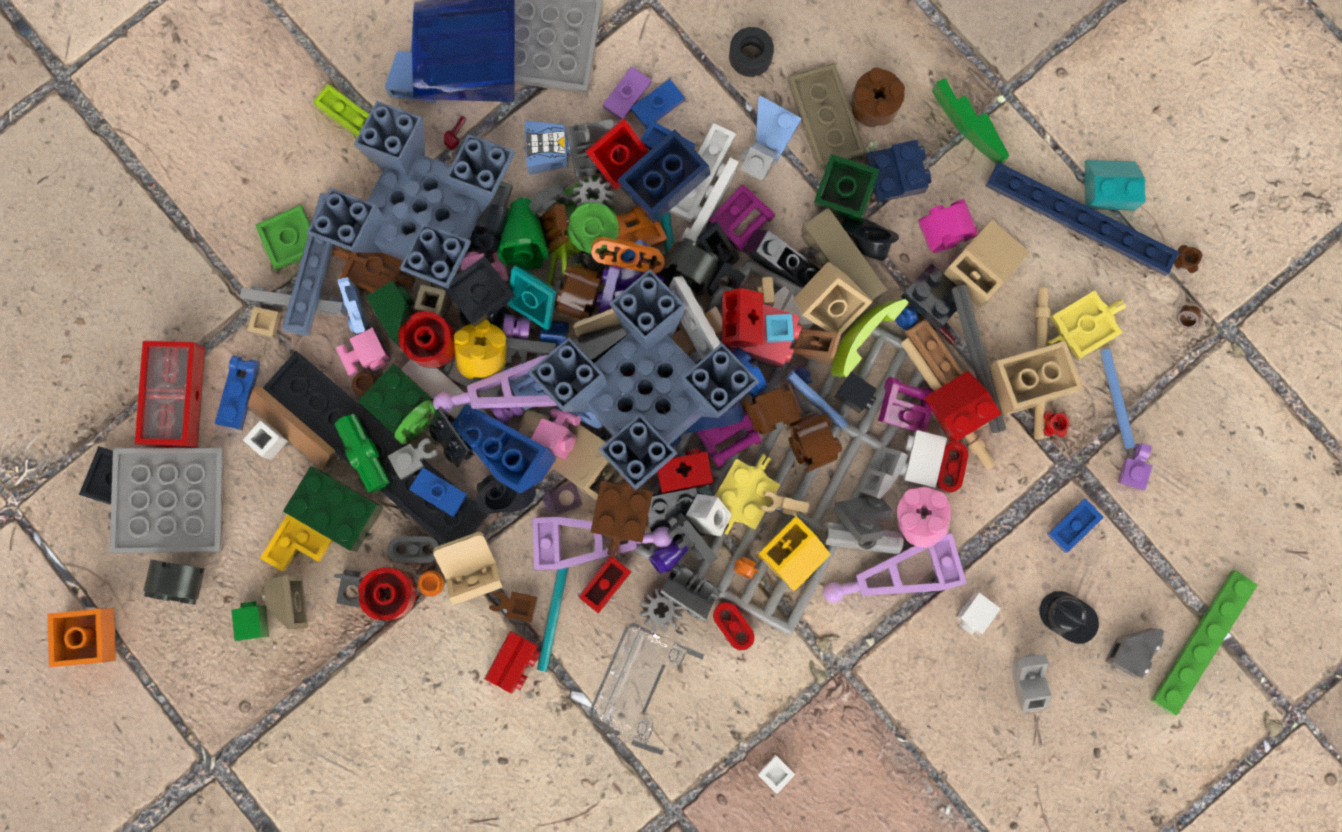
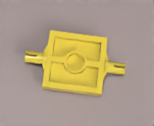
[1047,291,1126,360]
[714,454,781,535]

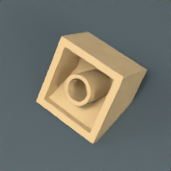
[794,262,872,334]

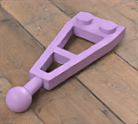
[433,355,557,413]
[532,517,673,570]
[823,533,967,603]

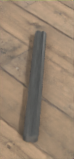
[952,285,1006,433]

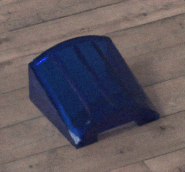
[412,0,515,102]

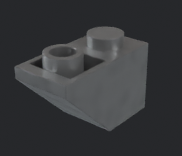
[1105,628,1165,678]

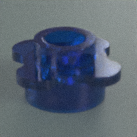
[790,365,813,384]

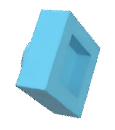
[765,314,794,343]

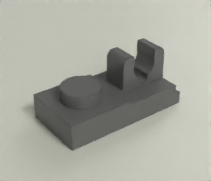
[506,338,557,364]
[667,513,718,564]

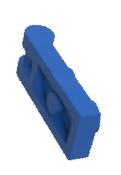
[214,355,260,430]

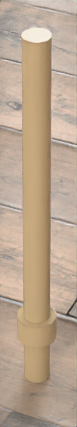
[1034,288,1051,439]
[900,337,995,470]

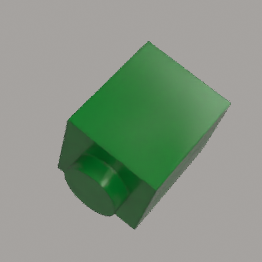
[231,601,269,641]

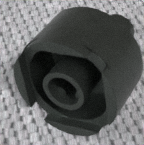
[660,238,719,296]
[143,559,205,605]

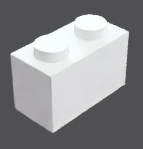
[899,430,947,489]

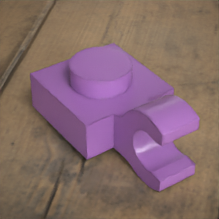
[1118,443,1152,490]

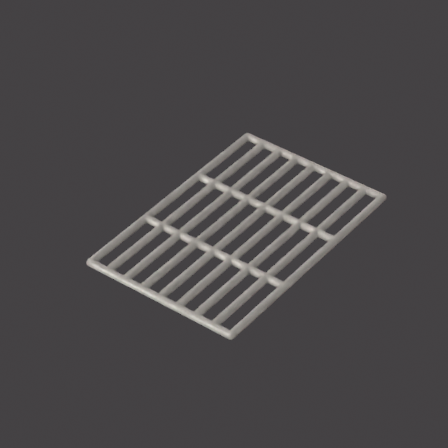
[605,260,924,635]

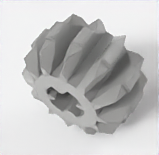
[572,175,615,208]
[639,588,683,632]

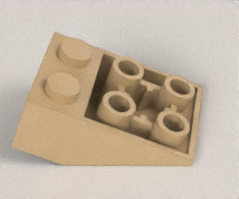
[943,220,1030,307]
[551,424,623,501]

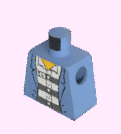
[525,121,571,175]

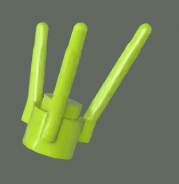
[547,235,583,287]

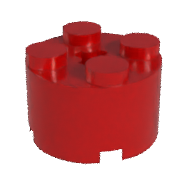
[399,311,456,368]
[358,567,417,621]

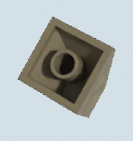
[261,575,308,630]

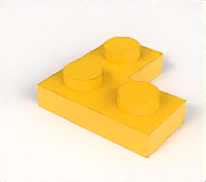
[260,514,333,572]

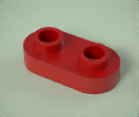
[936,442,969,493]
[713,602,755,651]

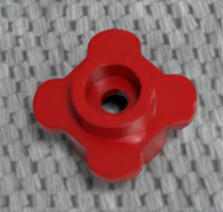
[1043,411,1069,437]

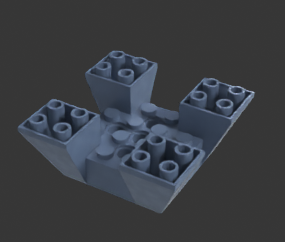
[307,101,515,288]
[528,269,759,490]

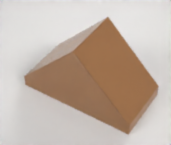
[793,329,841,365]

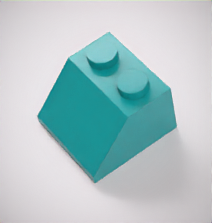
[1085,160,1146,211]

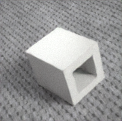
[243,420,288,460]

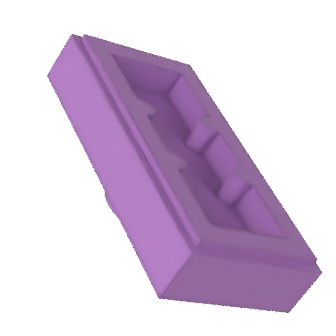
[603,67,652,120]

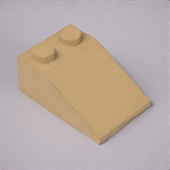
[989,341,1083,416]

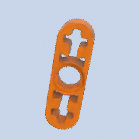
[591,237,665,274]

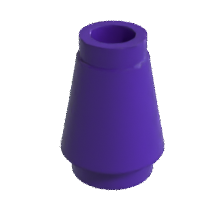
[649,538,689,574]

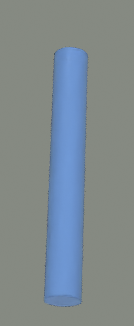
[786,371,848,429]

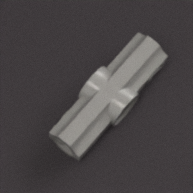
[822,522,904,554]

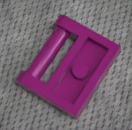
[708,184,775,252]
[878,377,933,432]
[696,413,762,468]

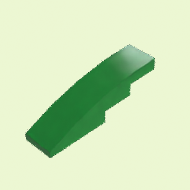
[932,78,1010,164]

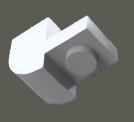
[1012,654,1052,712]

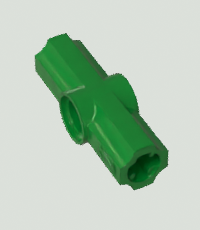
[334,413,390,493]

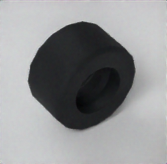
[729,27,774,77]

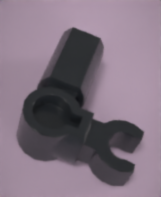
[469,204,509,253]

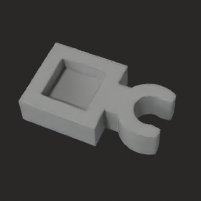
[388,439,438,479]

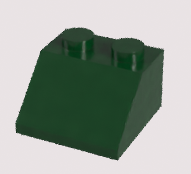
[366,281,415,348]

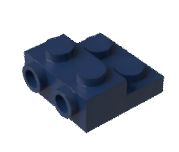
[866,140,932,203]

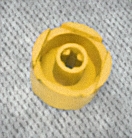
[454,319,507,380]

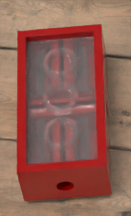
[134,341,205,448]

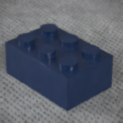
[618,129,711,224]

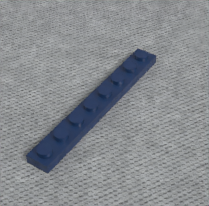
[985,162,1179,276]

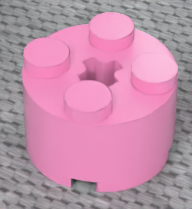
[897,487,951,547]

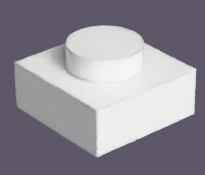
[757,754,795,794]

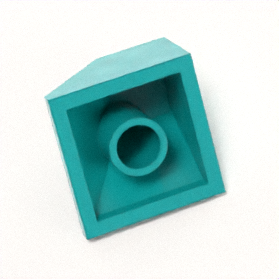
[507,266,557,330]

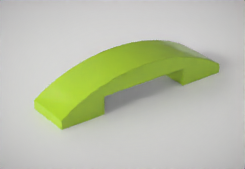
[831,299,909,377]

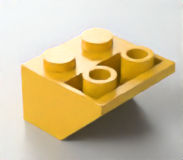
[757,516,831,591]

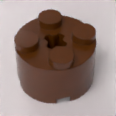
[851,68,905,127]
[555,264,603,320]
[743,383,802,435]
[786,412,842,472]

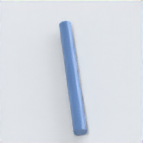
[1100,348,1136,449]

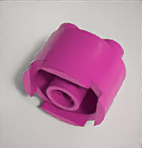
[918,199,978,253]

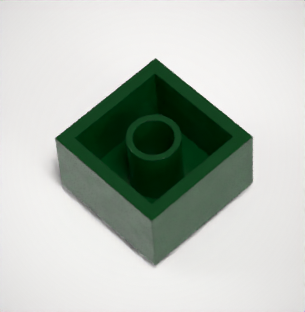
[814,154,880,223]
[358,363,433,435]

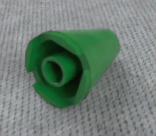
[497,197,549,270]

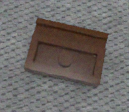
[539,205,569,255]

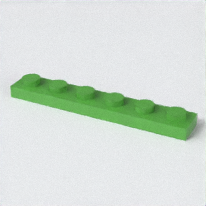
[1151,570,1258,716]

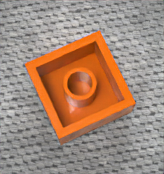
[47,608,116,667]

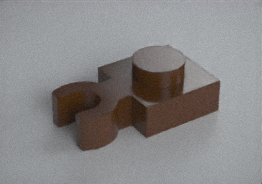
[489,591,538,623]

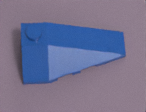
[452,404,556,493]

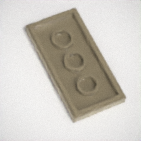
[787,63,866,170]

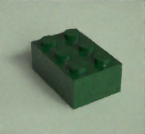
[283,466,384,552]

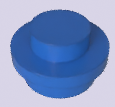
[895,306,918,331]

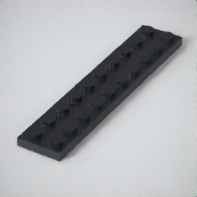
[263,351,489,544]

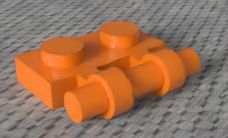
[615,206,667,259]

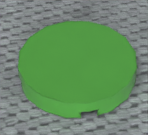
[568,202,619,254]
[395,400,436,444]

